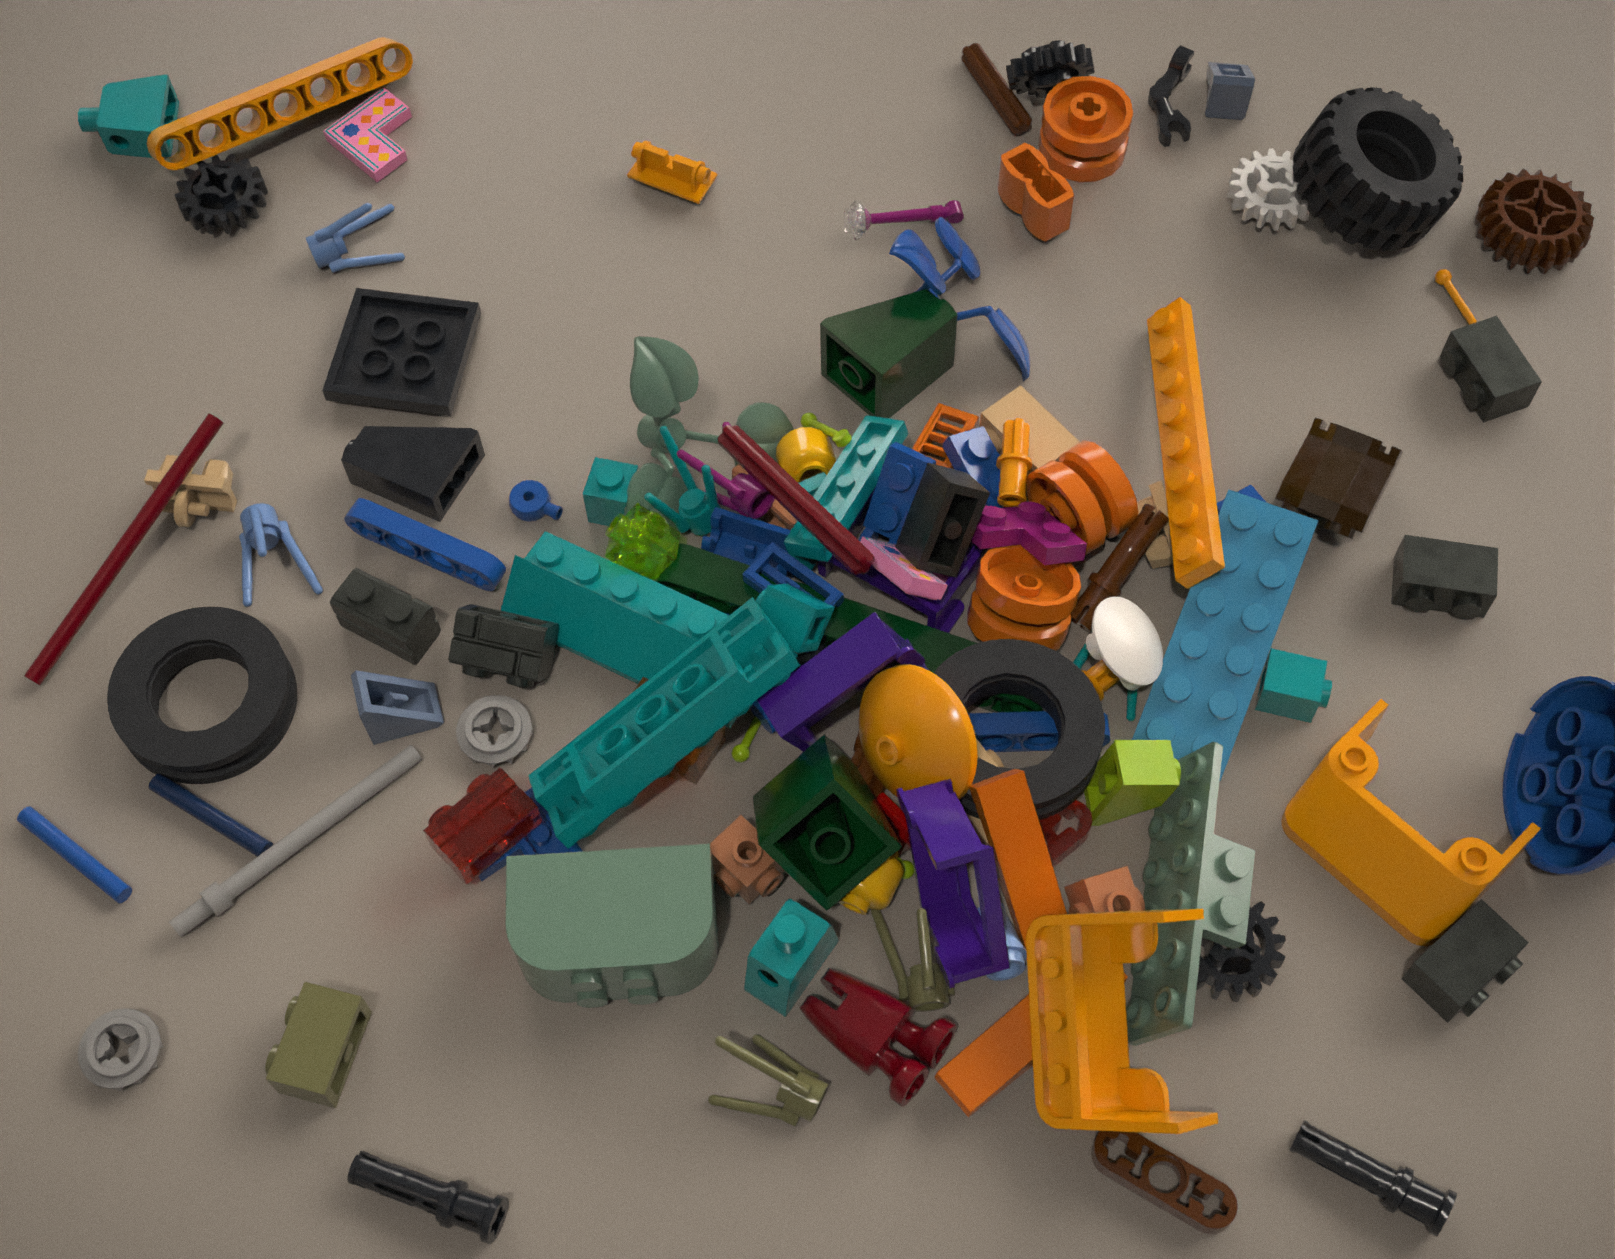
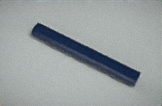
[148,773,273,857]

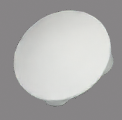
[1086,597,1163,690]

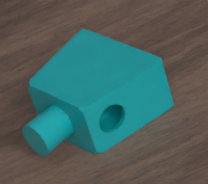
[78,74,180,158]
[744,898,839,1017]

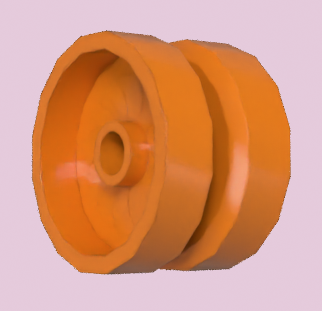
[1038,76,1133,182]
[1026,440,1139,555]
[967,545,1081,651]

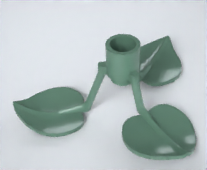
[624,336,794,542]

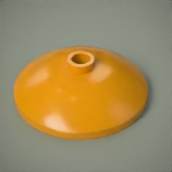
[859,664,978,800]

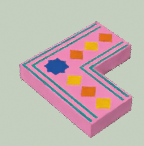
[323,87,412,182]
[860,536,949,601]

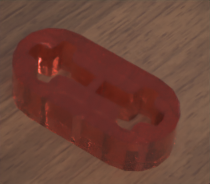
[1039,800,1093,868]

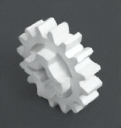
[1227,148,1310,231]

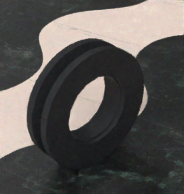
[107,607,297,784]
[934,639,1105,820]

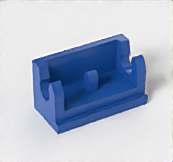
[701,507,794,579]

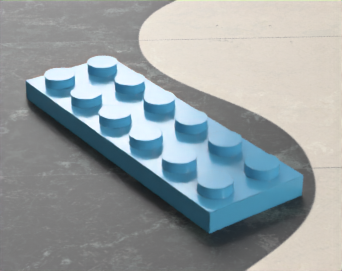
[1132,489,1319,783]

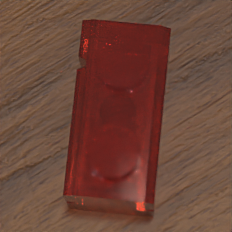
[423,768,542,885]

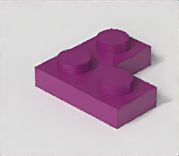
[971,502,1087,565]

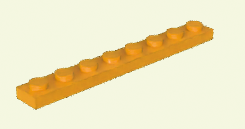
[1147,297,1225,589]

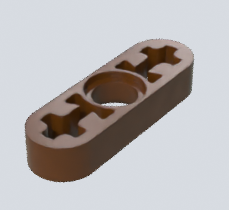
[1091,1131,1238,1234]

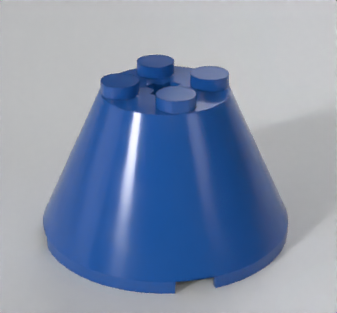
[1503,676,1615,876]

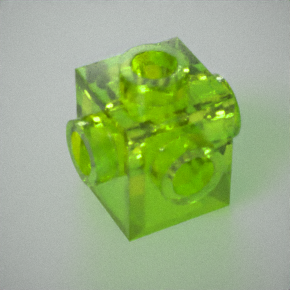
[605,503,681,581]

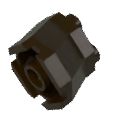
[1275,417,1403,539]

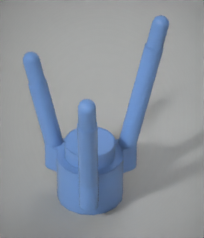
[305,203,405,273]
[239,503,323,607]

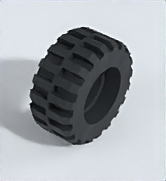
[1292,87,1463,251]

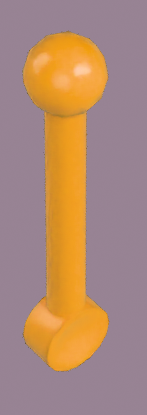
[1435,269,1477,325]

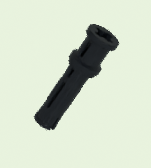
[1289,1120,1457,1237]
[347,1151,509,1244]

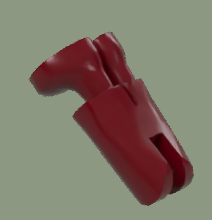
[799,968,957,1107]

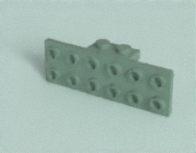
[1126,741,1255,1046]

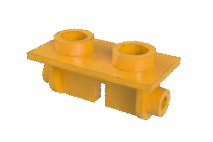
[627,140,718,204]

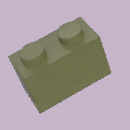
[265,981,372,1108]

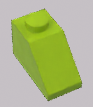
[1084,740,1181,826]

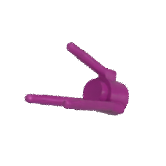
[676,422,775,519]

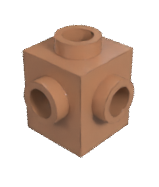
[710,815,784,904]
[1064,866,1145,914]

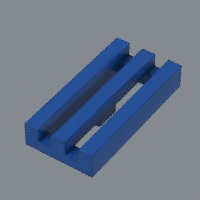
[742,542,844,607]

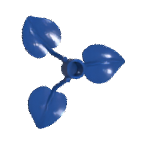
[889,217,1030,381]

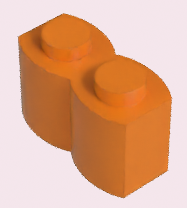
[998,143,1074,242]

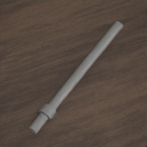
[169,745,422,937]

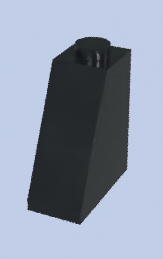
[341,426,485,522]

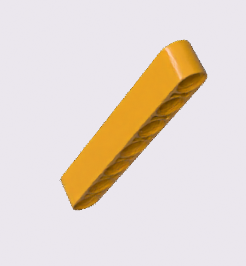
[147,37,413,170]

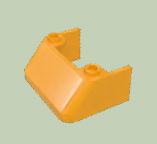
[1281,699,1541,946]
[1026,909,1218,1134]

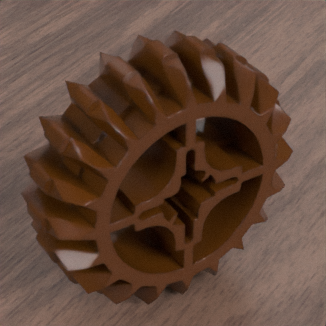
[1475,169,1595,274]

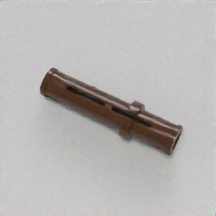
[1071,503,1169,632]

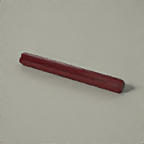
[717,425,875,575]

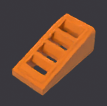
[912,403,979,469]

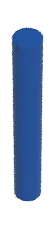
[17,806,132,904]

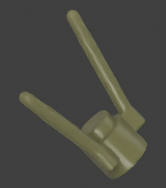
[871,908,955,1012]
[708,1034,829,1126]

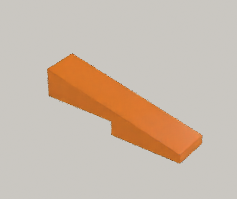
[969,769,1067,960]
[934,973,1128,1117]

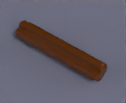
[961,43,1032,136]

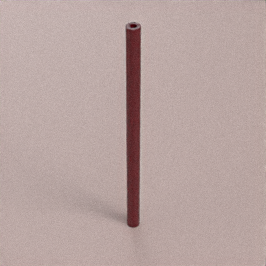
[24,413,224,686]

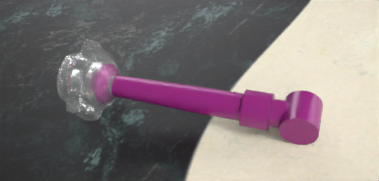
[844,200,964,240]

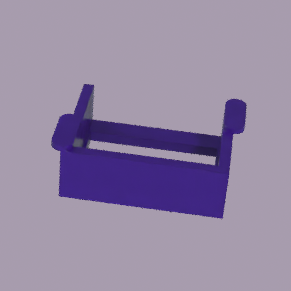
[818,487,991,633]
[757,612,929,755]
[896,779,1010,989]

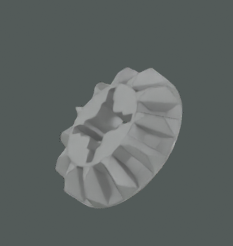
[456,695,533,768]
[78,1008,164,1091]

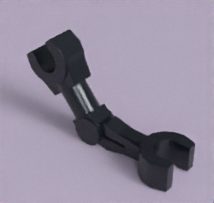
[1148,45,1194,147]

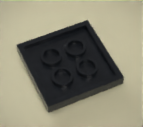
[322,288,481,416]

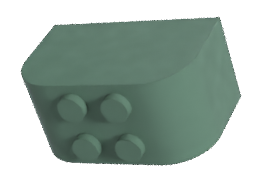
[506,844,718,1008]

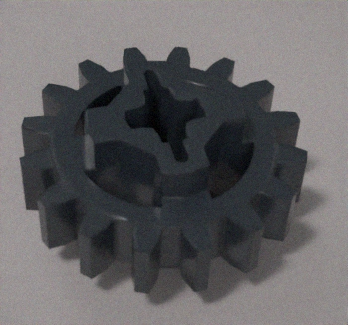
[1006,40,1095,98]
[175,154,268,235]
[1196,901,1286,1002]

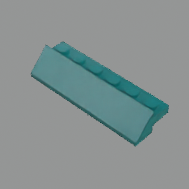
[501,531,737,728]
[528,597,800,849]

